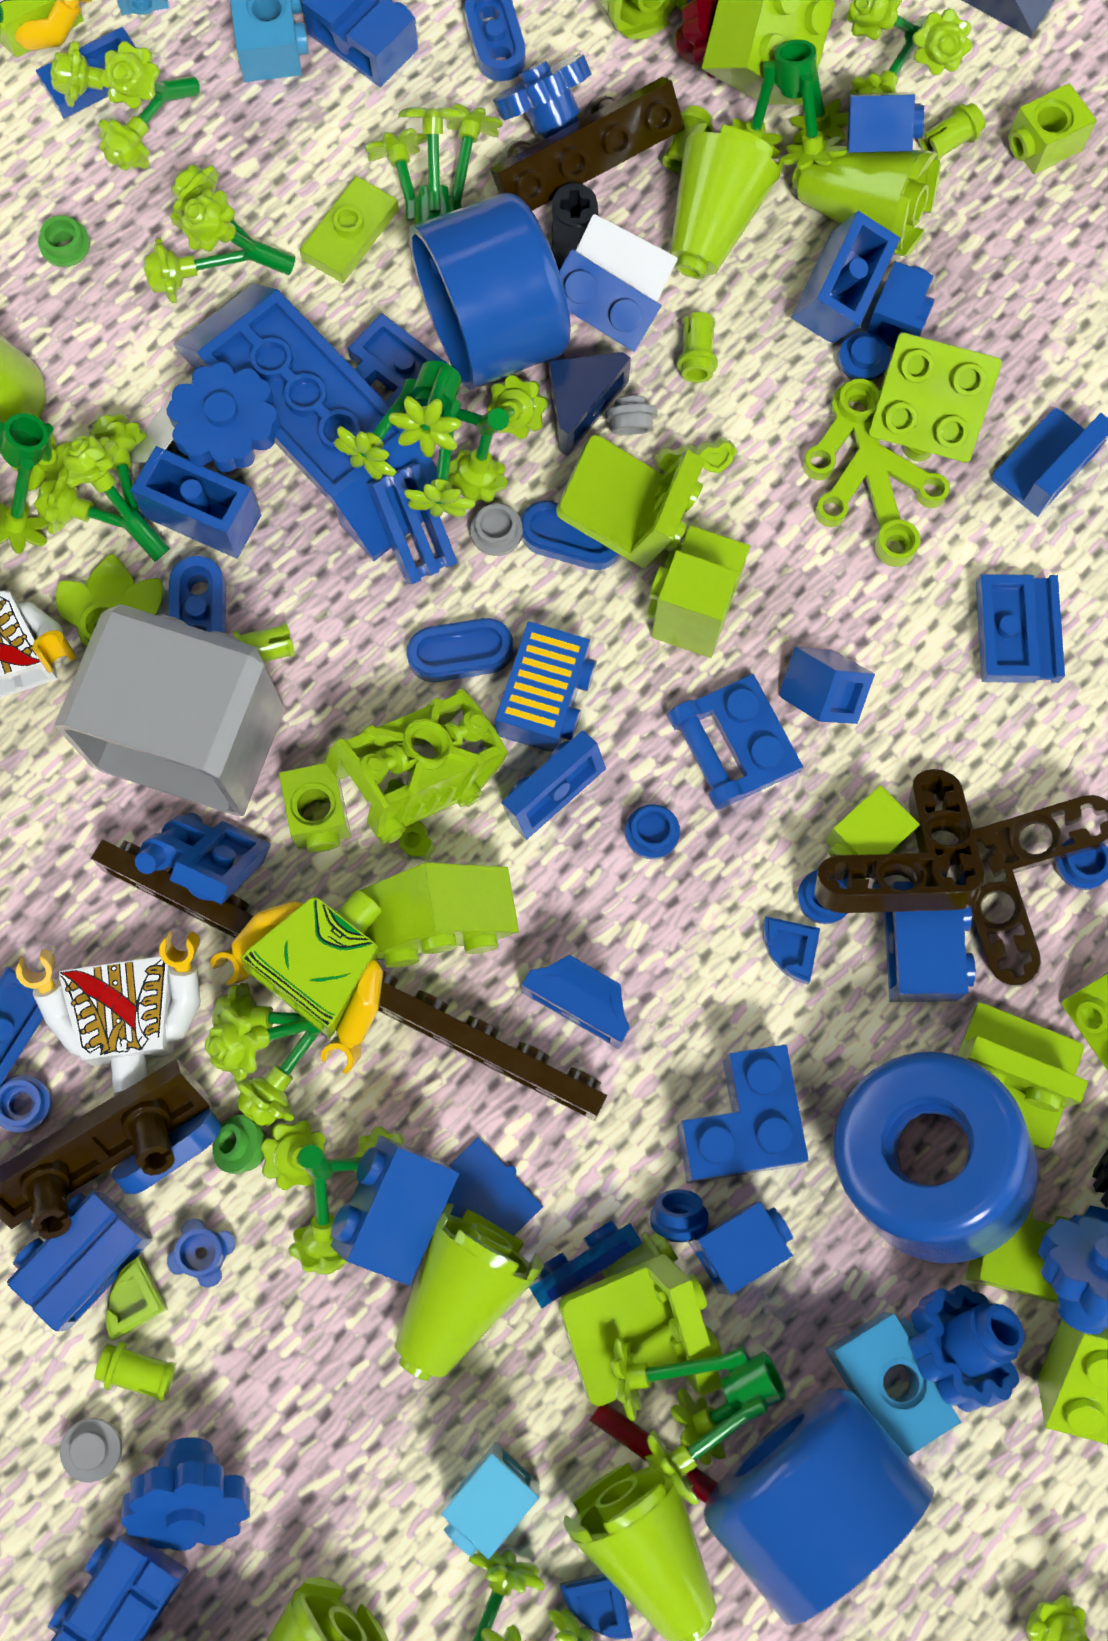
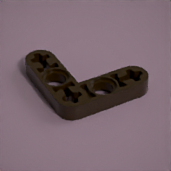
[815,769,984,913]
[957,795,1108,987]

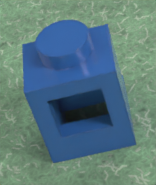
[867,261,935,348]

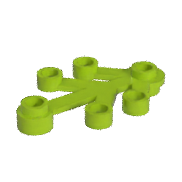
[803,379,950,567]

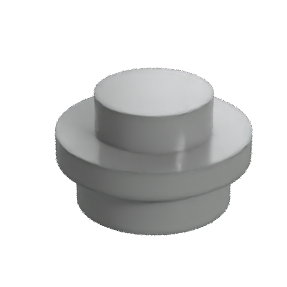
[605,396,658,435]
[470,504,523,556]
[60,1418,122,1483]

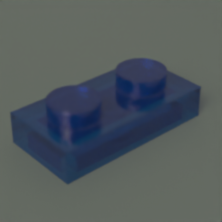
[529,1220,643,1309]

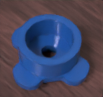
[167,1218,236,1287]

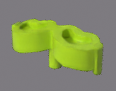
[654,437,737,473]
[384,779,435,861]

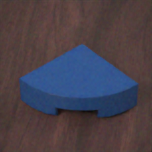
[763,916,820,985]
[560,1573,633,1639]

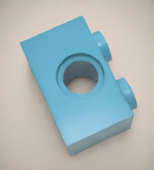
[441,1442,540,1560]

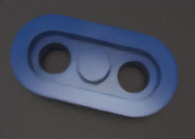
[464,0,526,82]
[168,556,226,633]

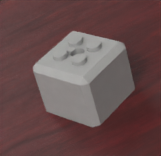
[54,604,285,816]

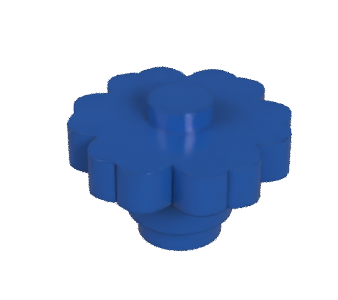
[493,53,592,139]
[166,362,280,472]
[1038,1216,1108,1334]
[910,1285,1024,1413]
[121,1437,250,1551]

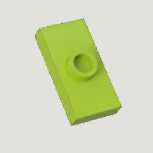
[300,176,399,284]

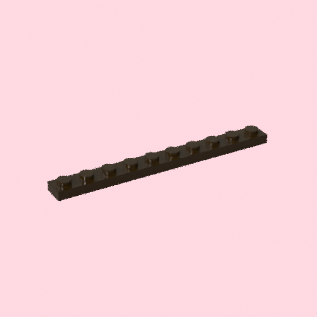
[91,839,608,1122]

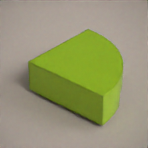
[105,1257,168,1341]

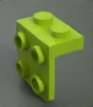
[556,435,705,569]
[559,1253,722,1406]

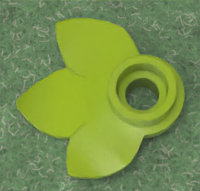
[56,554,164,648]

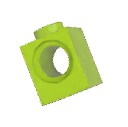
[1007,83,1097,175]
[279,763,352,853]
[825,785,920,857]

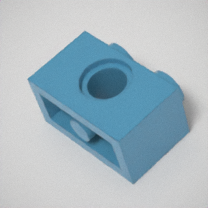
[230,0,309,82]
[825,1312,961,1457]

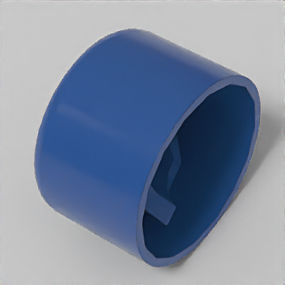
[409,193,571,390]
[833,1052,1039,1263]
[704,1388,934,1625]

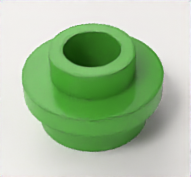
[38,215,90,267]
[212,1115,267,1174]

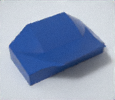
[521,955,630,1049]

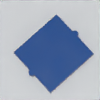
[446,1137,543,1236]

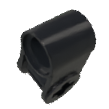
[551,183,599,270]

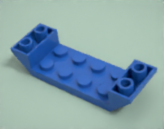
[174,283,437,561]

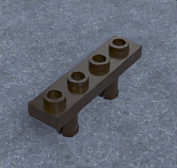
[490,77,685,211]
[0,1058,211,1239]

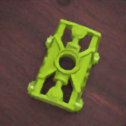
[324,688,509,844]

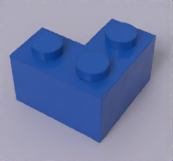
[677,1044,809,1183]

